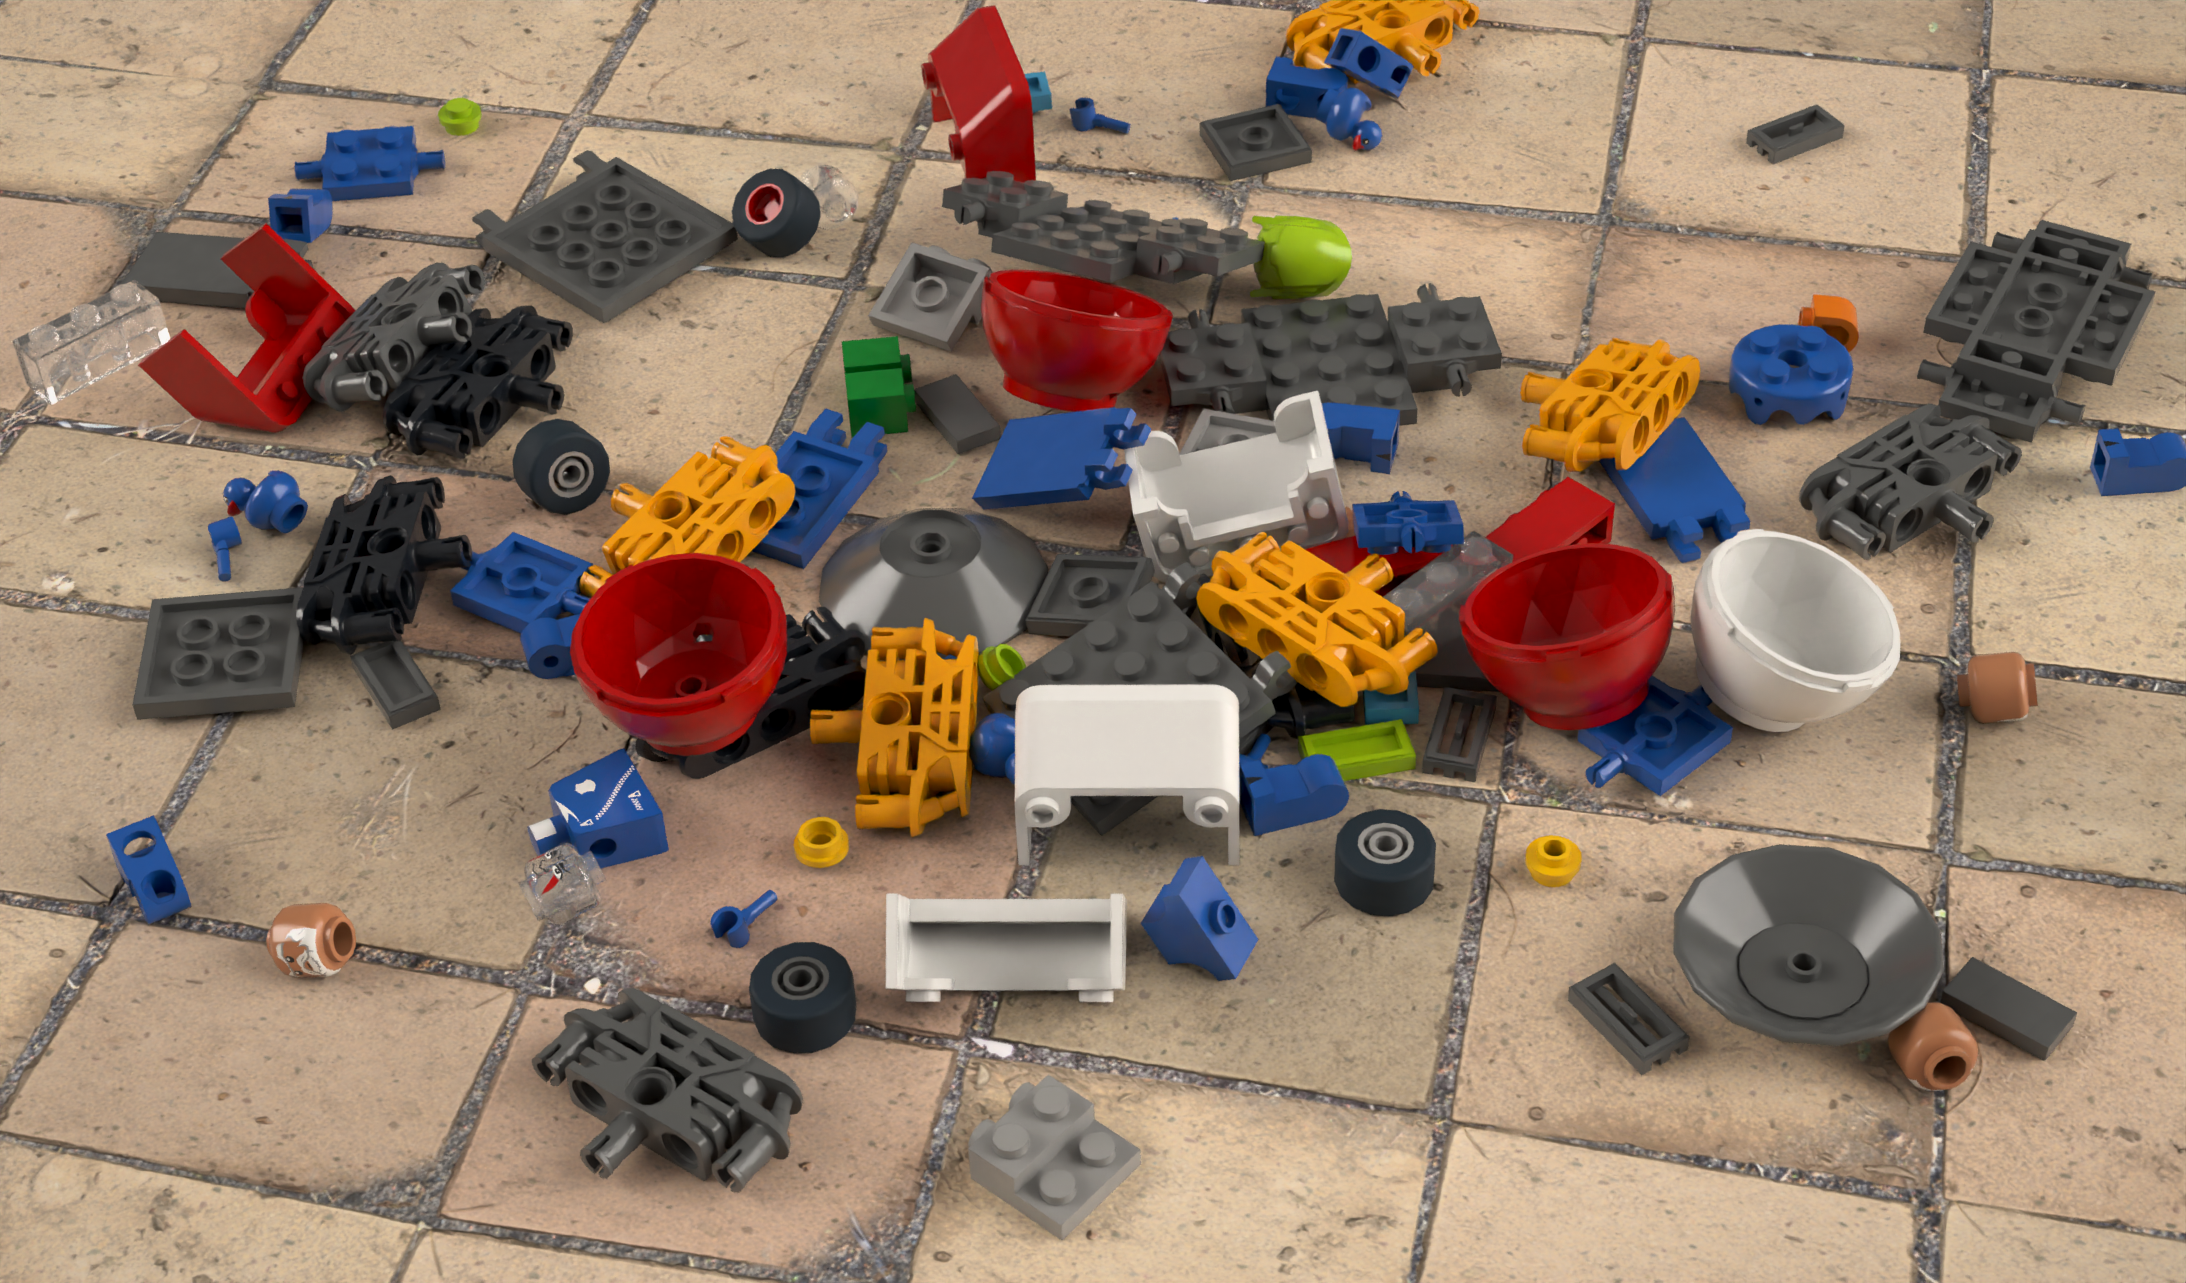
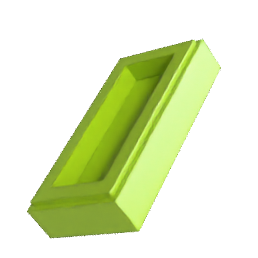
[1298,719,1416,781]

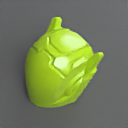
[1250,215,1352,299]

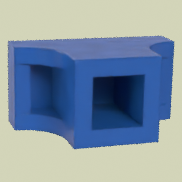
[1141,856,1259,981]

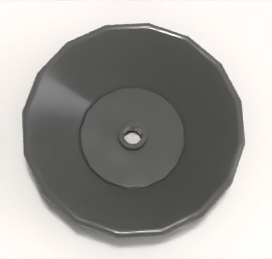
[819,508,1048,660]
[1673,844,1944,1046]

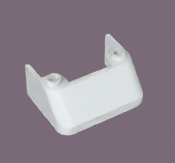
[1015,685,1239,865]
[885,894,1127,1002]

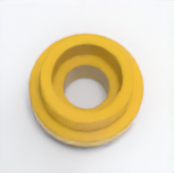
[794,817,849,868]
[1525,835,1582,887]

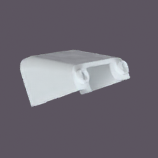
[1124,391,1349,582]

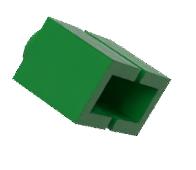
[841,336,916,438]

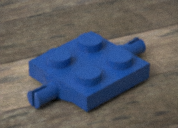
[294,126,446,201]
[1352,491,1464,555]
[450,532,595,633]
[1578,675,1733,796]

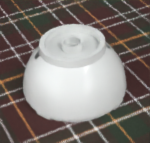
[1690,529,1900,732]

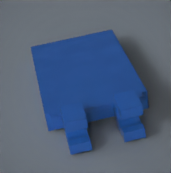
[972,407,1152,510]
[752,409,888,569]
[1599,417,1750,563]

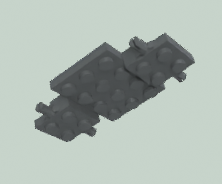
[942,171,1265,284]
[1917,220,2156,443]
[1159,283,1502,426]

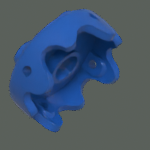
[1729,324,1853,425]

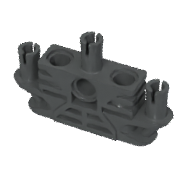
[303,262,485,411]
[1799,403,2022,560]
[532,988,803,1193]

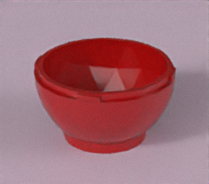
[981,269,1173,412]
[1459,543,1675,730]
[570,553,787,756]

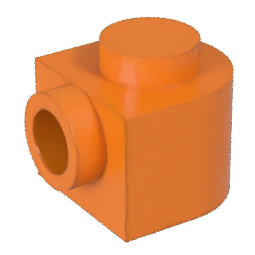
[1798,294,1859,352]

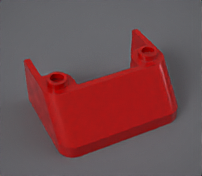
[921,5,1036,183]
[138,223,356,433]

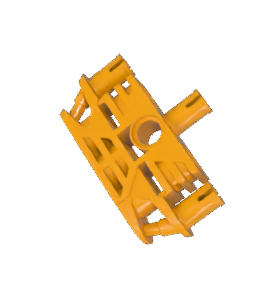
[1286,0,1480,84]
[1520,338,1700,472]
[579,436,795,598]
[1196,532,1438,707]
[810,618,979,838]

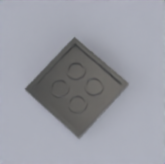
[132,587,304,720]

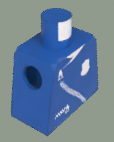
[528,748,669,872]

